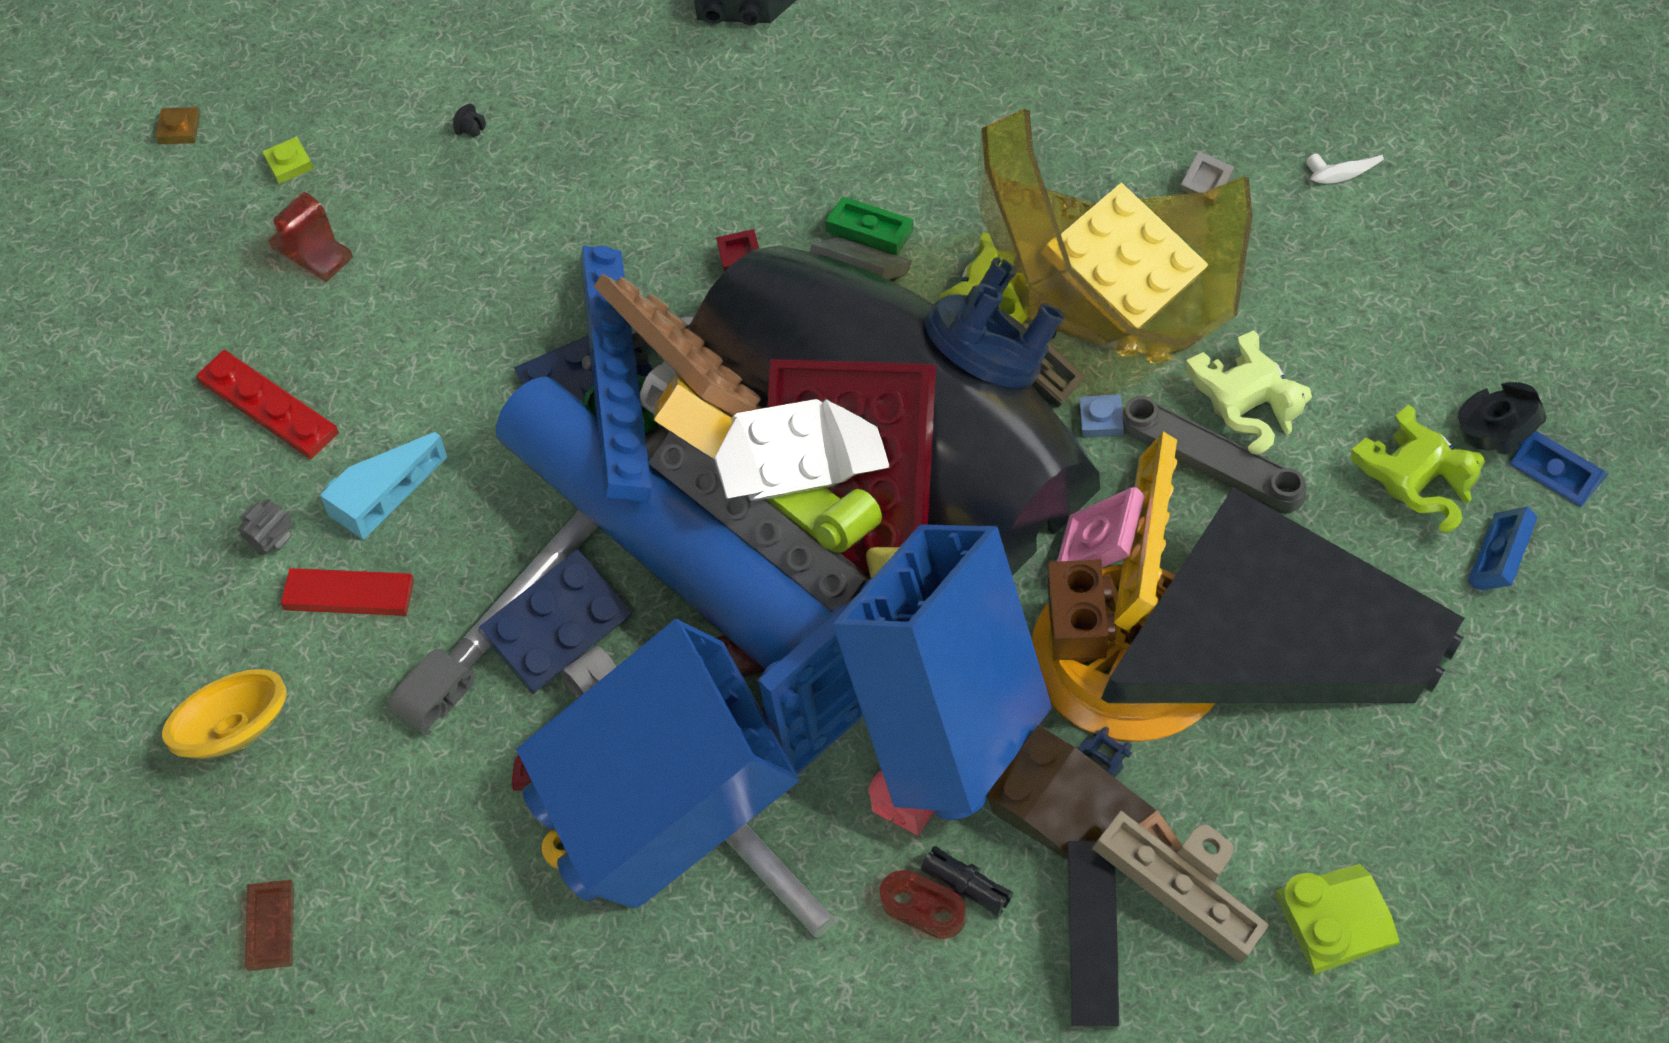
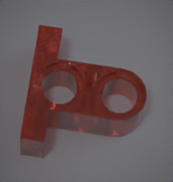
[269,192,353,282]

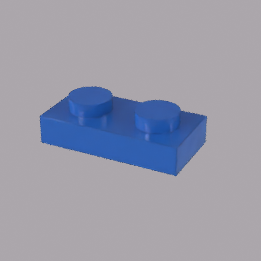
[1468,506,1538,590]

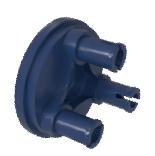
[924,258,1065,389]

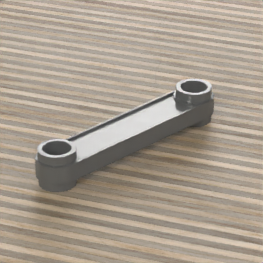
[1123,396,1307,513]

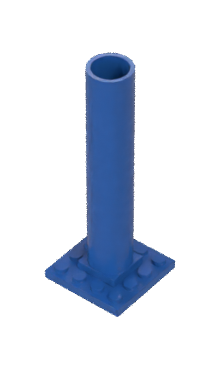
[496,376,872,774]

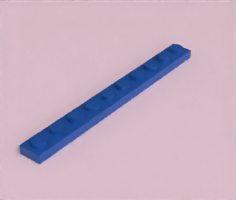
[580,246,652,502]

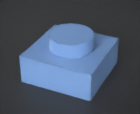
[1080,394,1124,438]

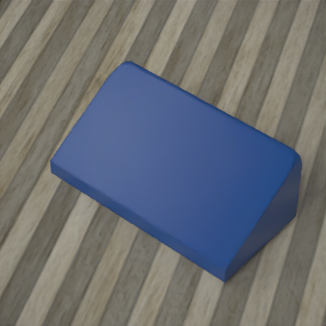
[1509,431,1608,507]

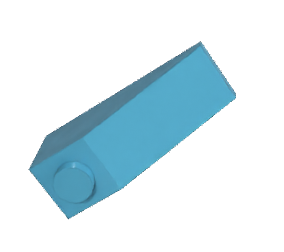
[320,432,447,540]

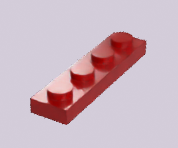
[196,349,339,460]

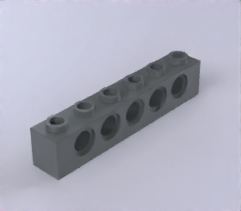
[648,431,871,611]

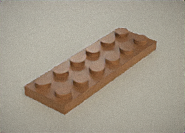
[593,273,762,415]

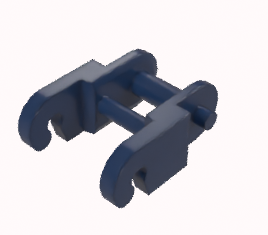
[1078,726,1132,778]

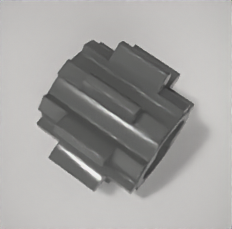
[237,499,294,554]

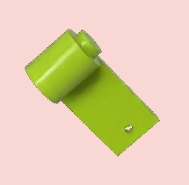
[766,488,882,553]

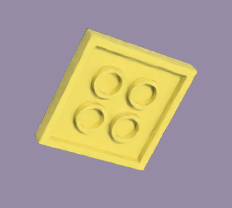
[1043,182,1208,337]

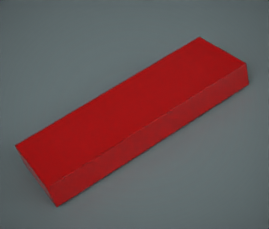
[281,568,414,616]

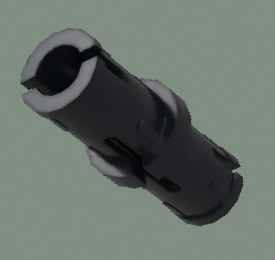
[921,845,1014,917]

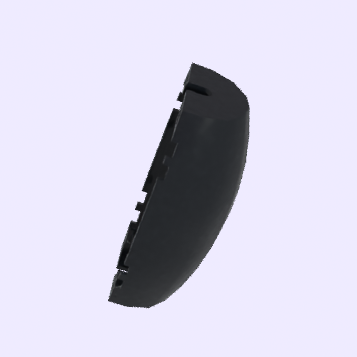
[689,245,1100,576]

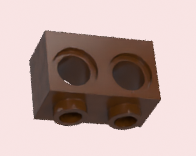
[1047,559,1116,660]

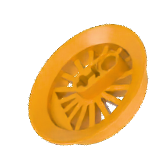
[1032,564,1215,742]

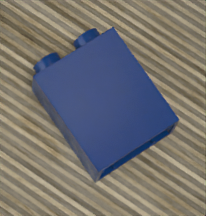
[832,525,1052,820]
[516,619,800,908]

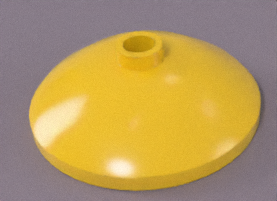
[162,669,287,759]

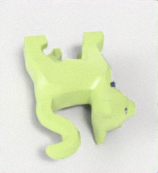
[1186,330,1312,455]

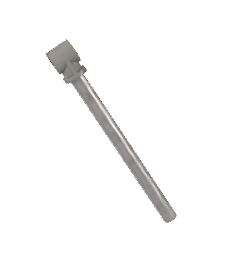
[561,646,835,938]

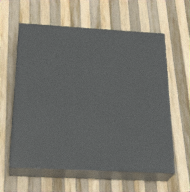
[810,237,912,280]

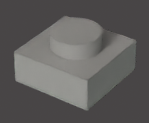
[1181,151,1234,206]

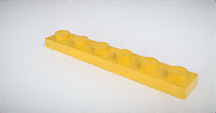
[1113,431,1177,631]

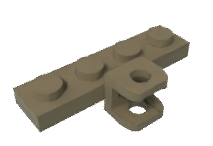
[1092,811,1269,964]

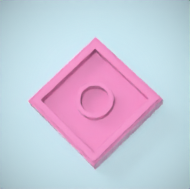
[1057,486,1145,568]

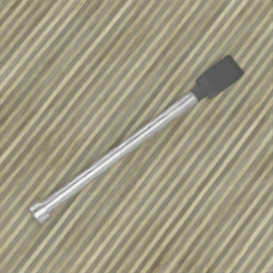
[389,424,670,735]

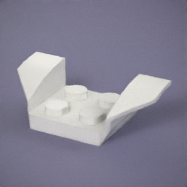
[714,399,889,502]

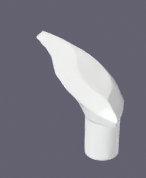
[1306,154,1384,184]

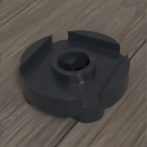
[1458,382,1547,455]

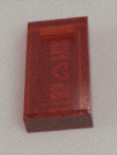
[245,879,294,971]

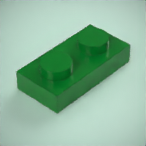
[825,196,914,255]

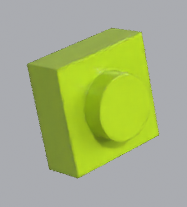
[262,136,314,184]

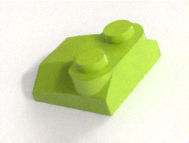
[1275,864,1400,975]

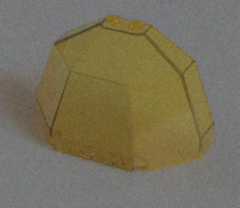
[977,109,1253,363]

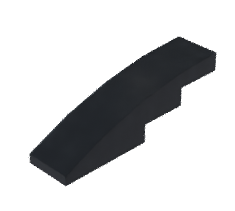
[1068,841,1119,1026]

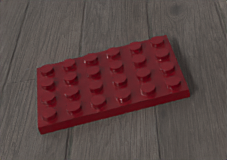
[768,359,936,611]

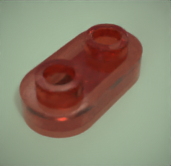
[879,870,966,939]

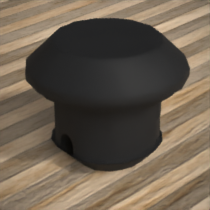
[453,103,486,137]

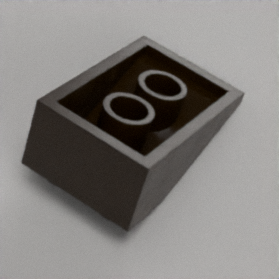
[987,725,1155,869]

